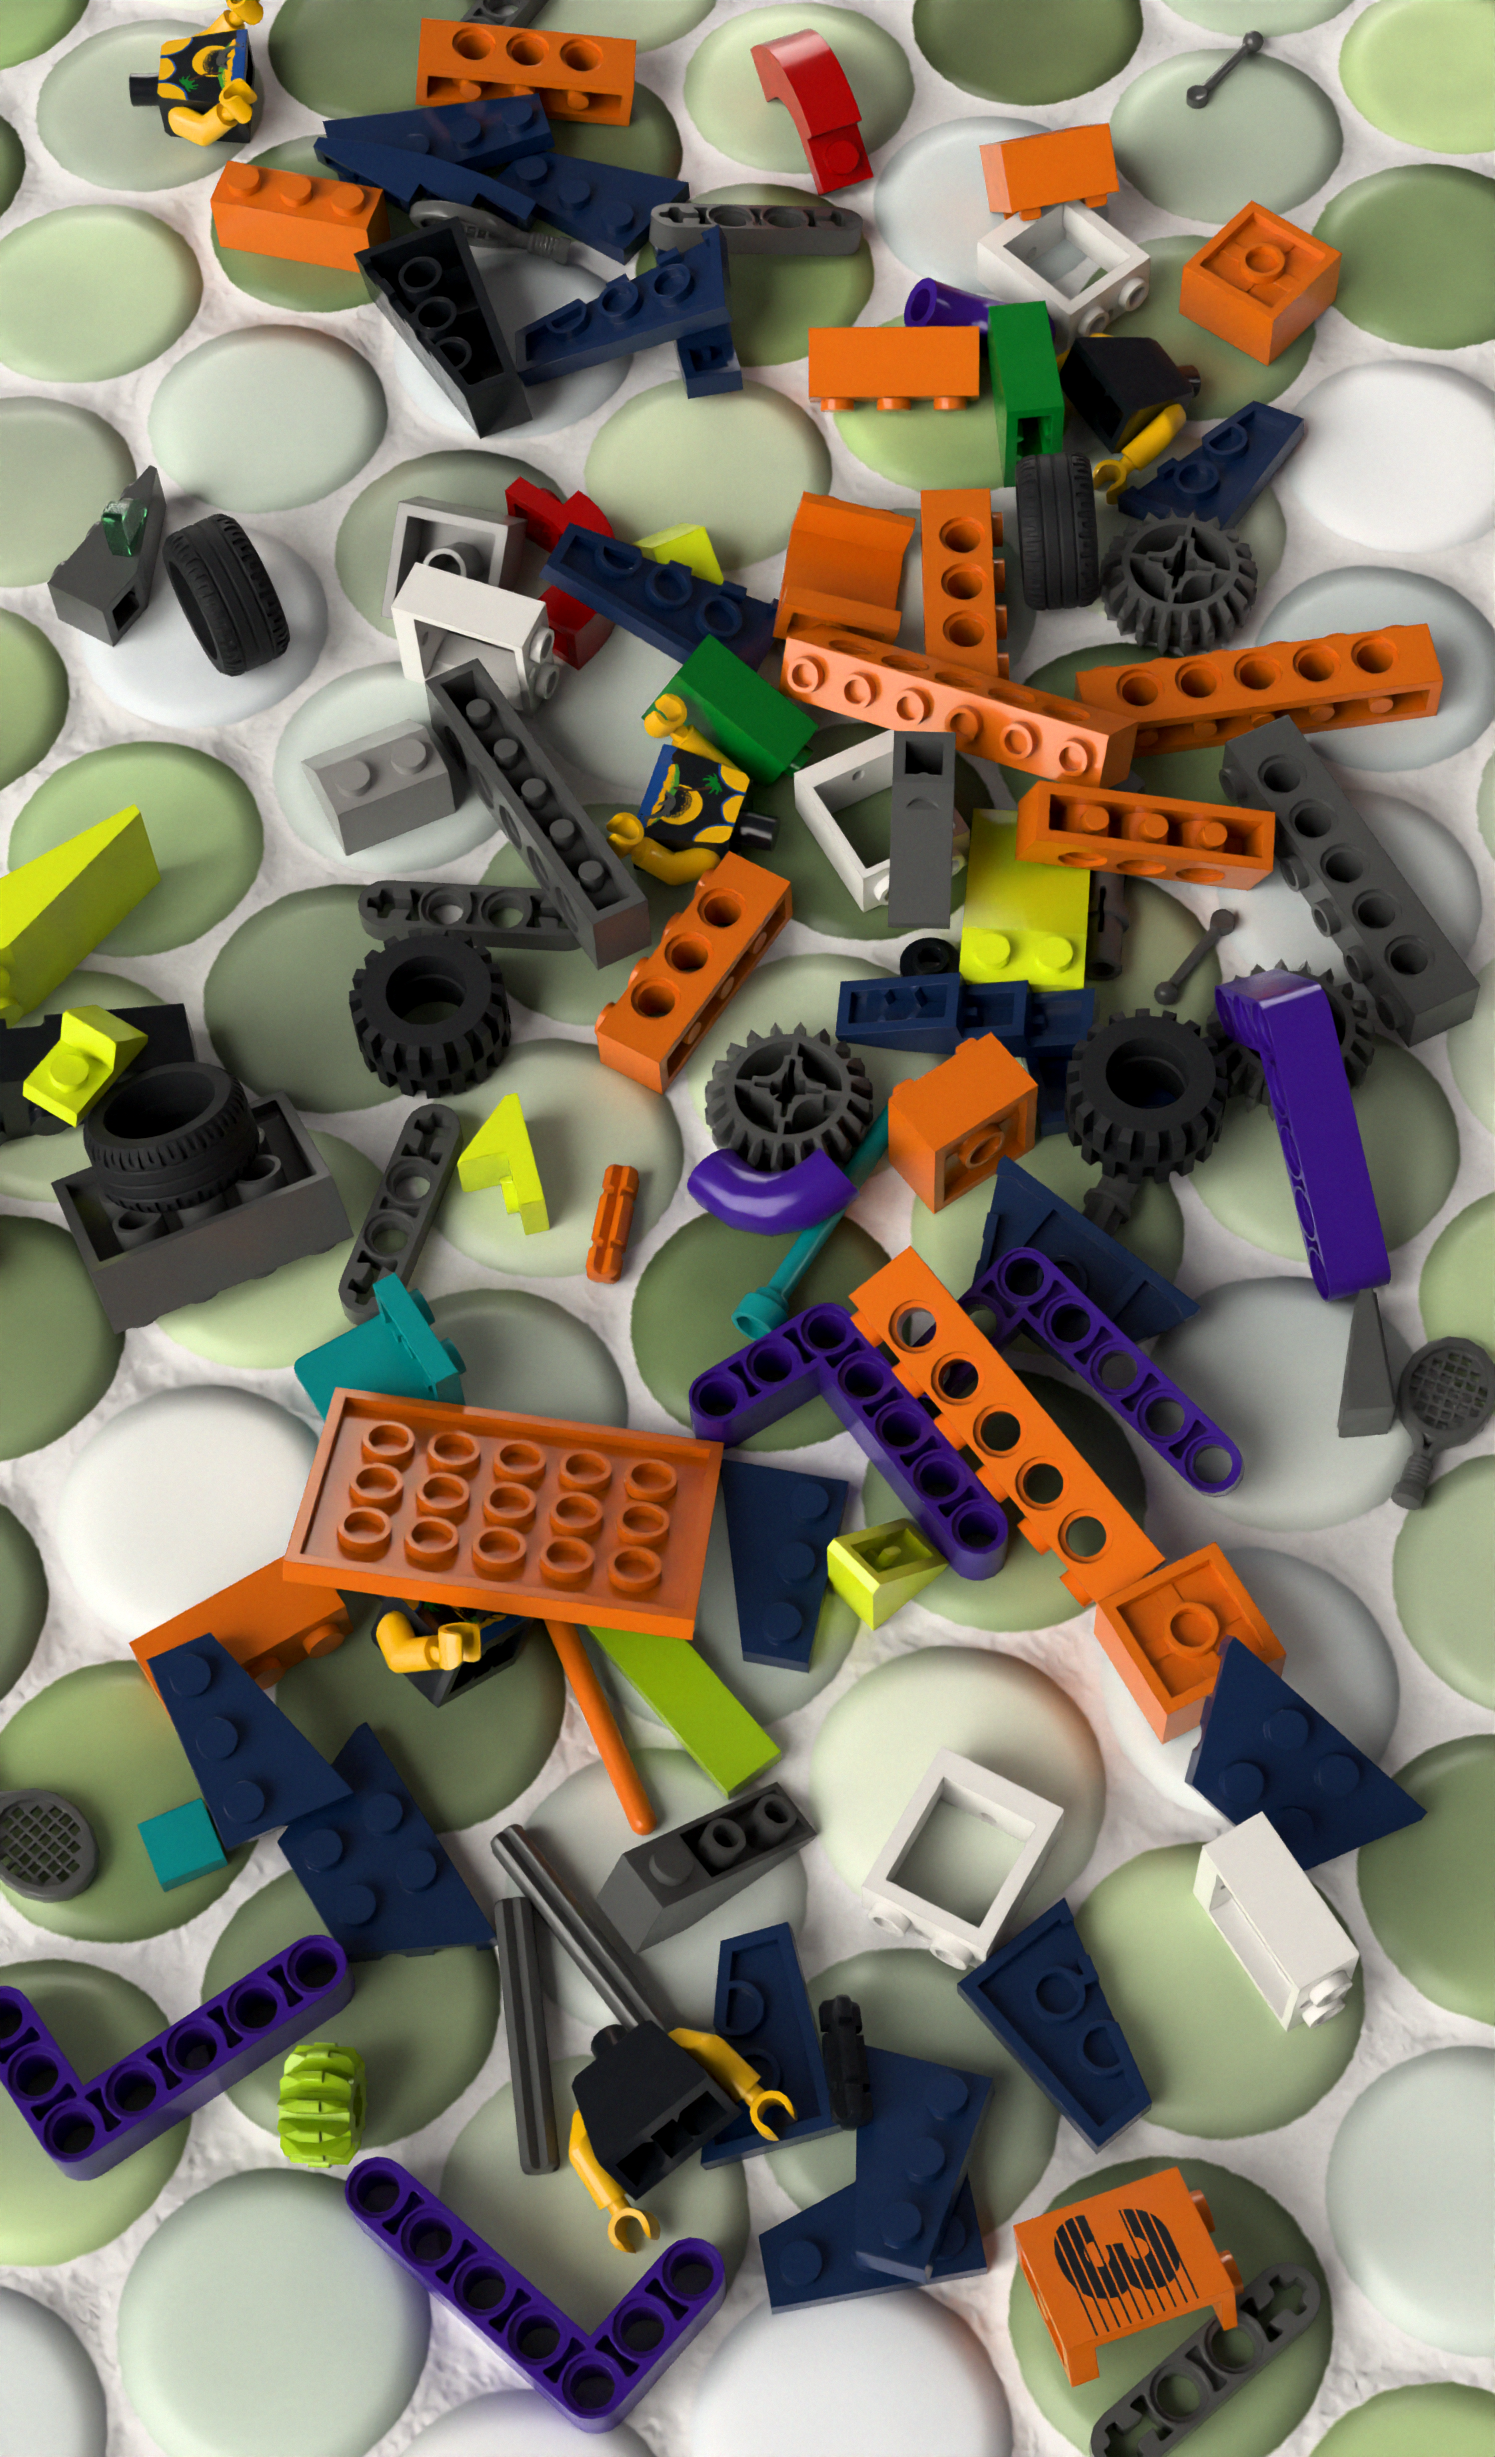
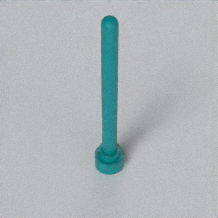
[731,1102,888,1341]

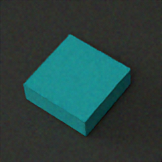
[137,1798,228,1892]

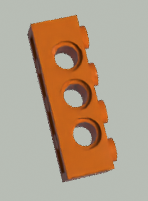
[415,18,636,127]
[920,488,1009,681]
[1015,780,1276,891]
[594,851,793,1095]

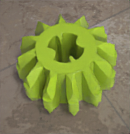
[277,2042,368,2168]

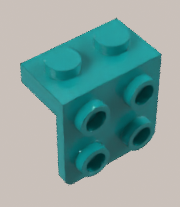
[294,1272,467,1423]

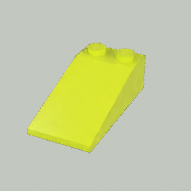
[0,804,161,1029]
[959,808,1090,993]

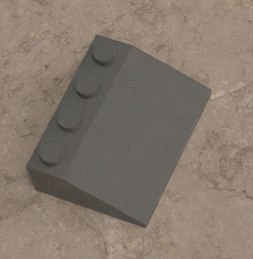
[51,1089,354,1334]

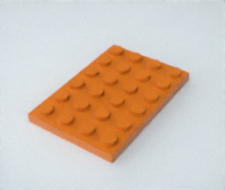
[283,1387,724,1640]

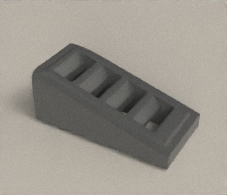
[1337,1288,1396,1438]

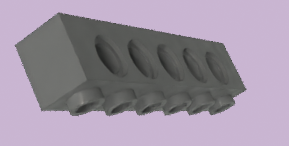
[425,658,652,970]
[1219,715,1480,1048]

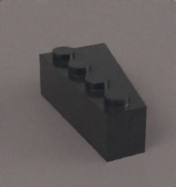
[354,216,533,439]
[0,1003,199,1146]

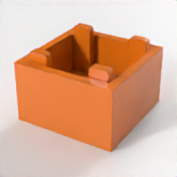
[979,123,1120,221]
[1179,200,1342,366]
[888,1032,1038,1214]
[1093,1542,1287,1745]

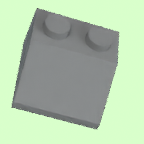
[381,496,528,635]
[301,719,456,856]

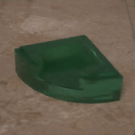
[100,497,147,557]

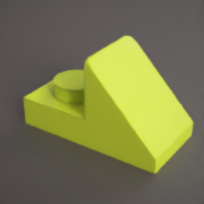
[23,1004,148,1128]
[457,1093,550,1235]

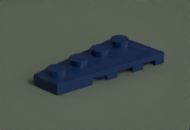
[322,93,555,202]
[515,224,734,387]
[538,523,779,673]

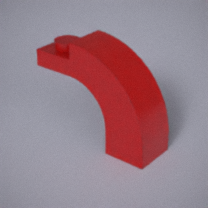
[750,29,874,196]
[505,476,616,671]

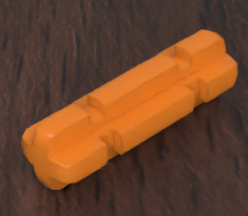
[585,1164,640,1284]

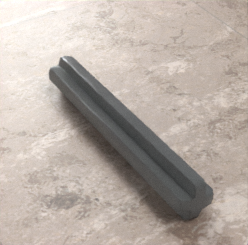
[490,1824,674,2034]
[494,1897,560,2175]

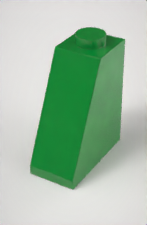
[987,300,1065,488]
[641,634,820,788]

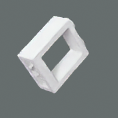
[976,199,1151,351]
[391,562,559,719]
[794,729,970,913]
[861,1746,1065,1970]
[1193,1811,1360,2032]

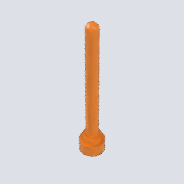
[543,1619,657,1836]

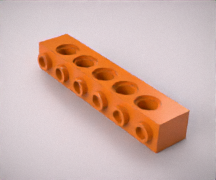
[1074,623,1444,758]
[778,624,1139,789]
[848,1246,1167,1609]

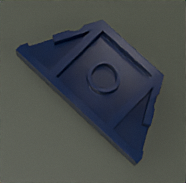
[972,1154,1202,1374]
[1184,1634,1427,1871]
[277,1722,498,1963]

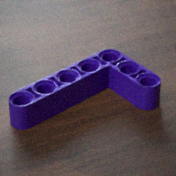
[1214,968,1391,1302]
[911,1247,1245,1498]
[689,1303,1008,1581]
[0,1935,355,2181]
[344,2157,728,2434]

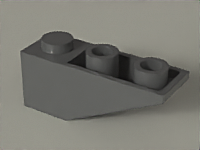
[47,465,166,647]
[888,731,956,929]
[595,1782,817,1954]

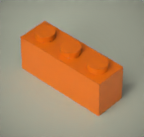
[210,161,391,273]
[808,326,979,413]
[129,1555,354,1724]

